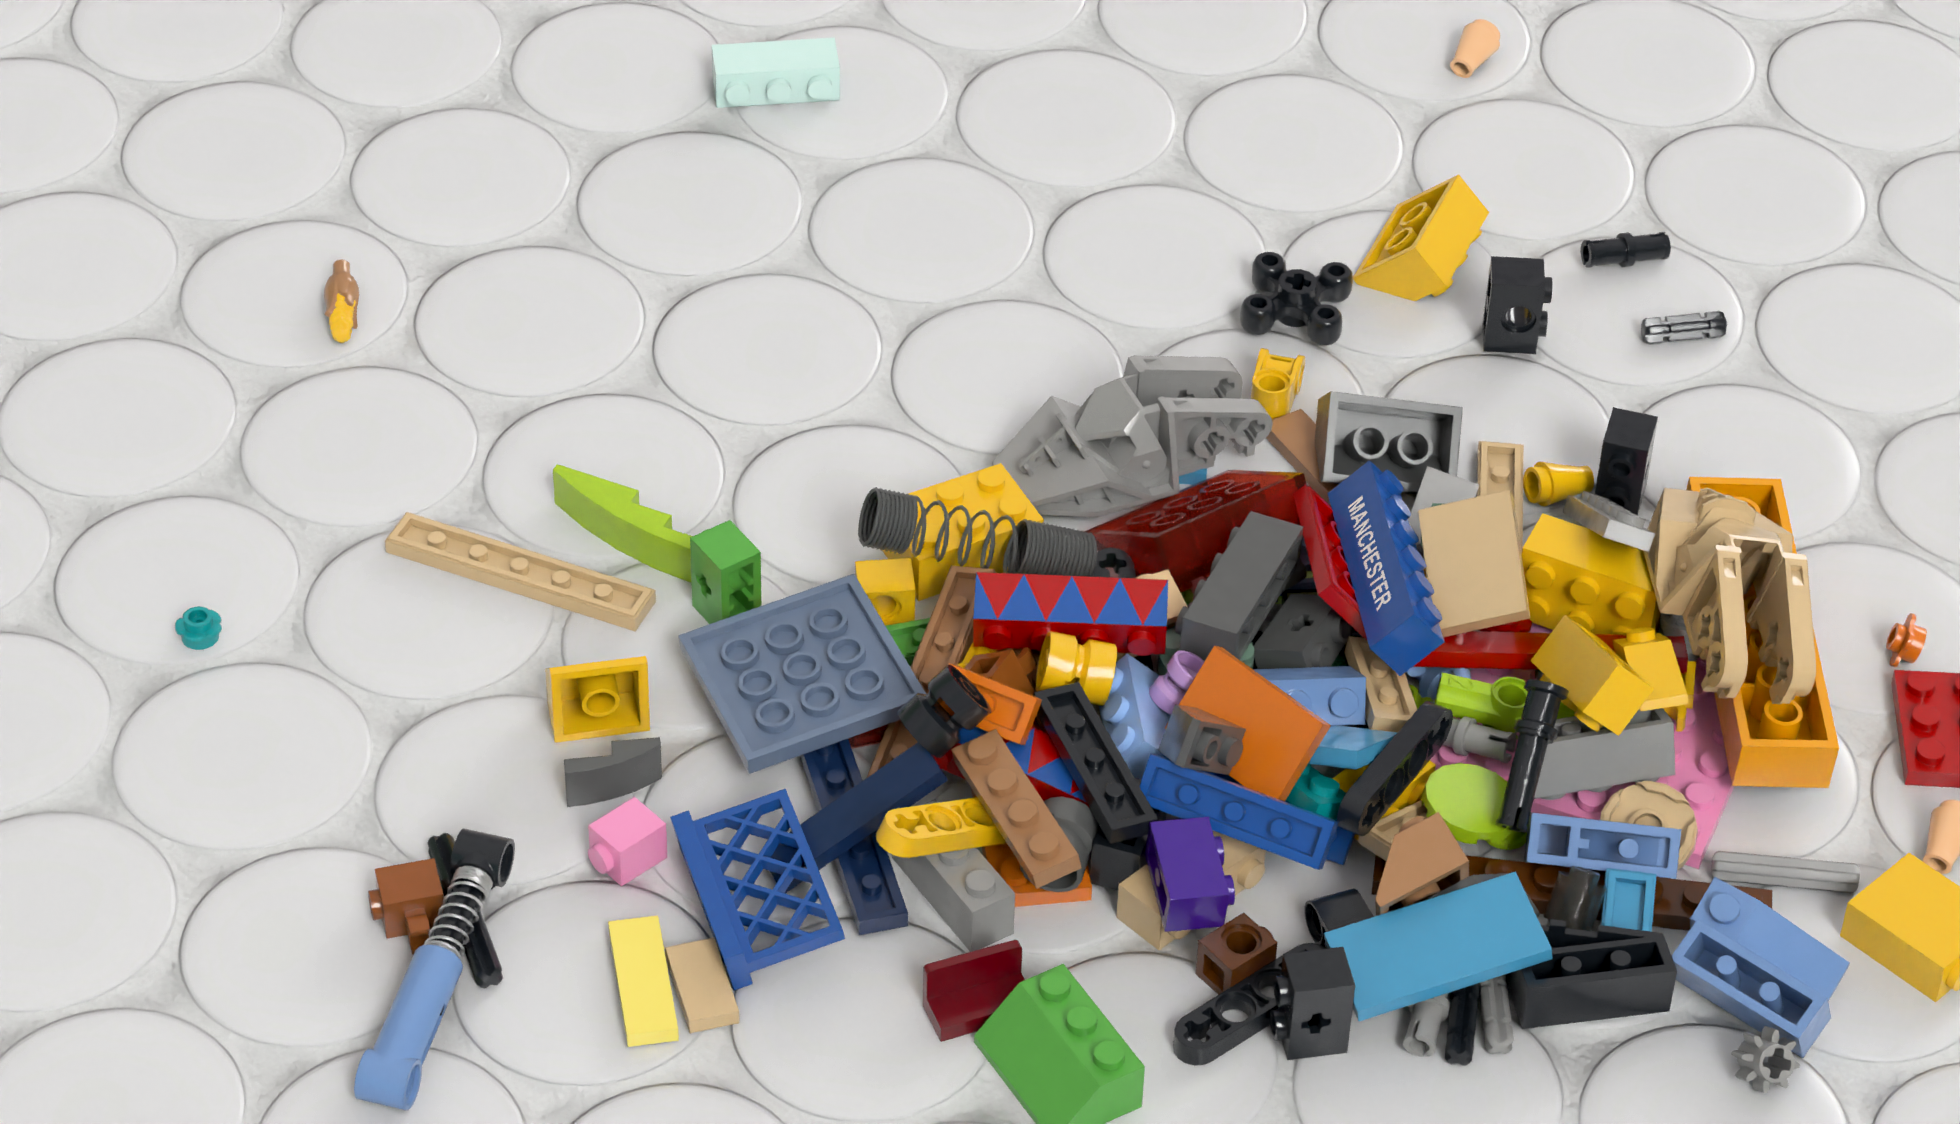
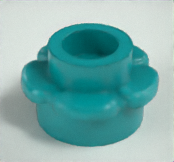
[175,606,222,650]

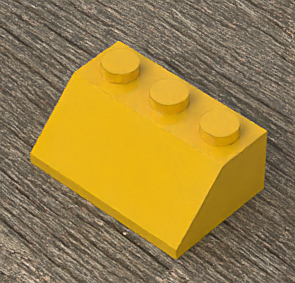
[1353,174,1489,301]

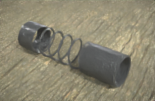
[858,487,1097,577]

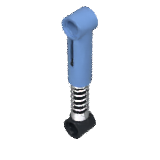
[354,828,515,1110]

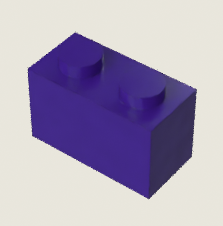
[1145,817,1235,932]

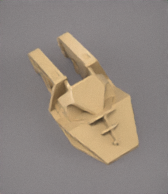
[1643,488,1816,704]

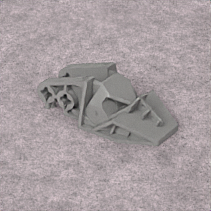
[992,355,1273,517]

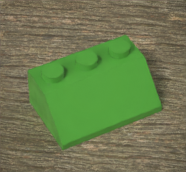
[974,964,1145,1124]

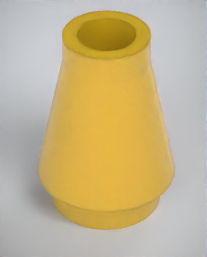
[1523,462,1594,507]

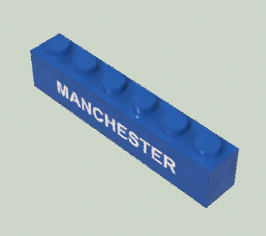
[1327,460,1445,676]

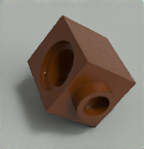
[1195,913,1277,995]

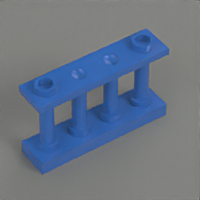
[1139,754,1355,870]

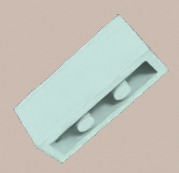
[712,37,840,108]

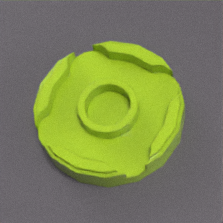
[1421,763,1512,844]

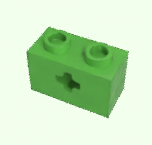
[690,520,762,624]

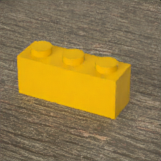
[1531,615,1654,736]

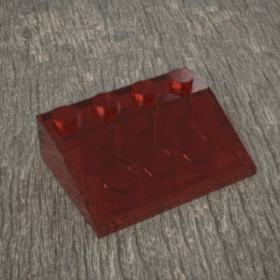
[1084,470,1307,592]

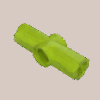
[1434,672,1575,739]

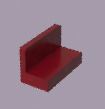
[923,940,1025,1042]

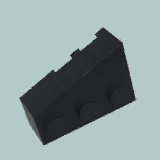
[1506,919,1677,1029]

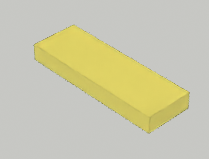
[608,915,679,1047]

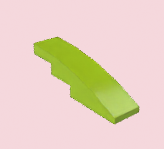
[553,464,692,583]

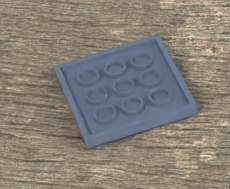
[678,574,926,774]

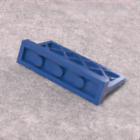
[670,788,845,991]

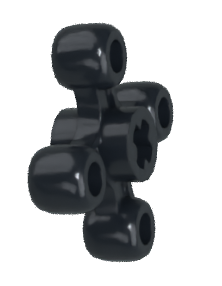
[1240,252,1353,345]

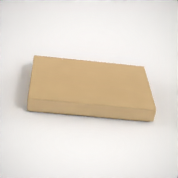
[1418,489,1530,637]

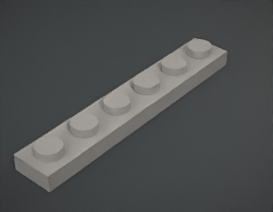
[1563,491,1655,552]

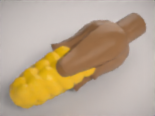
[324,259,359,343]

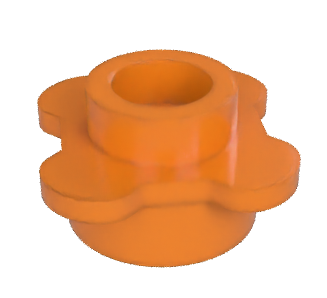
[1886,613,1927,667]

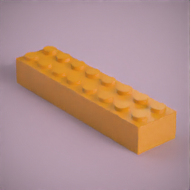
[1686,477,1839,788]

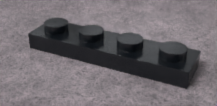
[1034,682,1158,844]

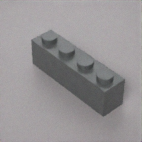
[1175,511,1304,661]

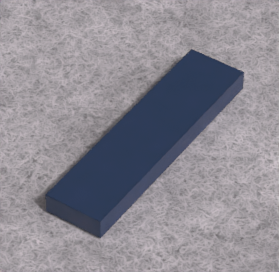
[770,742,948,894]

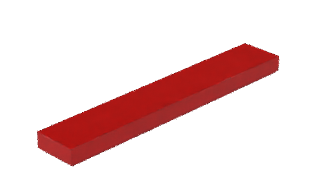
[1413,631,1688,674]

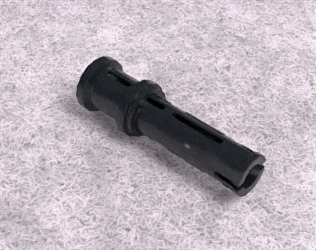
[1495,679,1569,833]

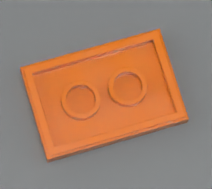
[1165,646,1331,802]

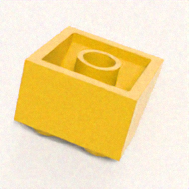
[545,656,650,743]

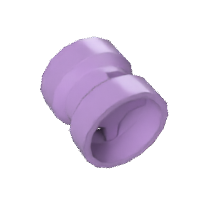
[1149,650,1205,715]

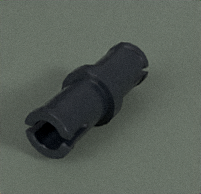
[1580,232,1671,268]

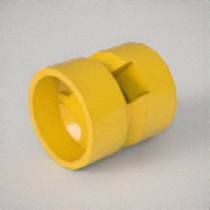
[1036,631,1117,706]

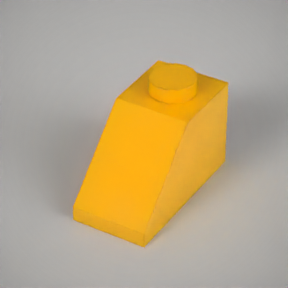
[1613,627,1689,711]

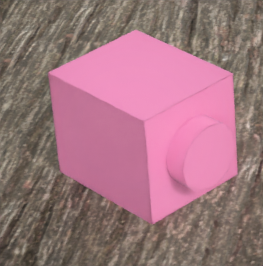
[588,797,667,887]

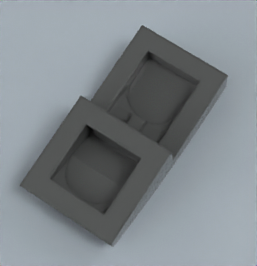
[564,737,662,807]

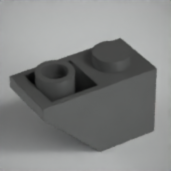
[1158,704,1246,775]

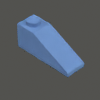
[1524,812,1682,879]
[1690,877,1850,1002]

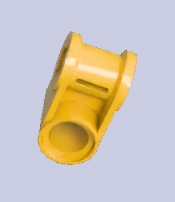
[1250,348,1305,420]

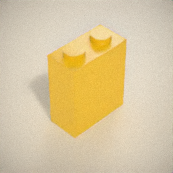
[1840,853,1960,1002]

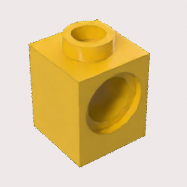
[855,558,915,626]

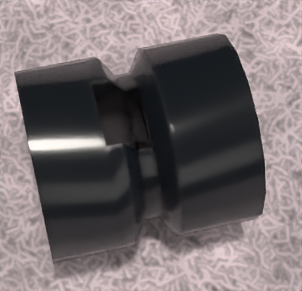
[897,665,991,758]

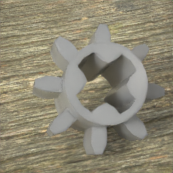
[1731,1026,1800,1093]

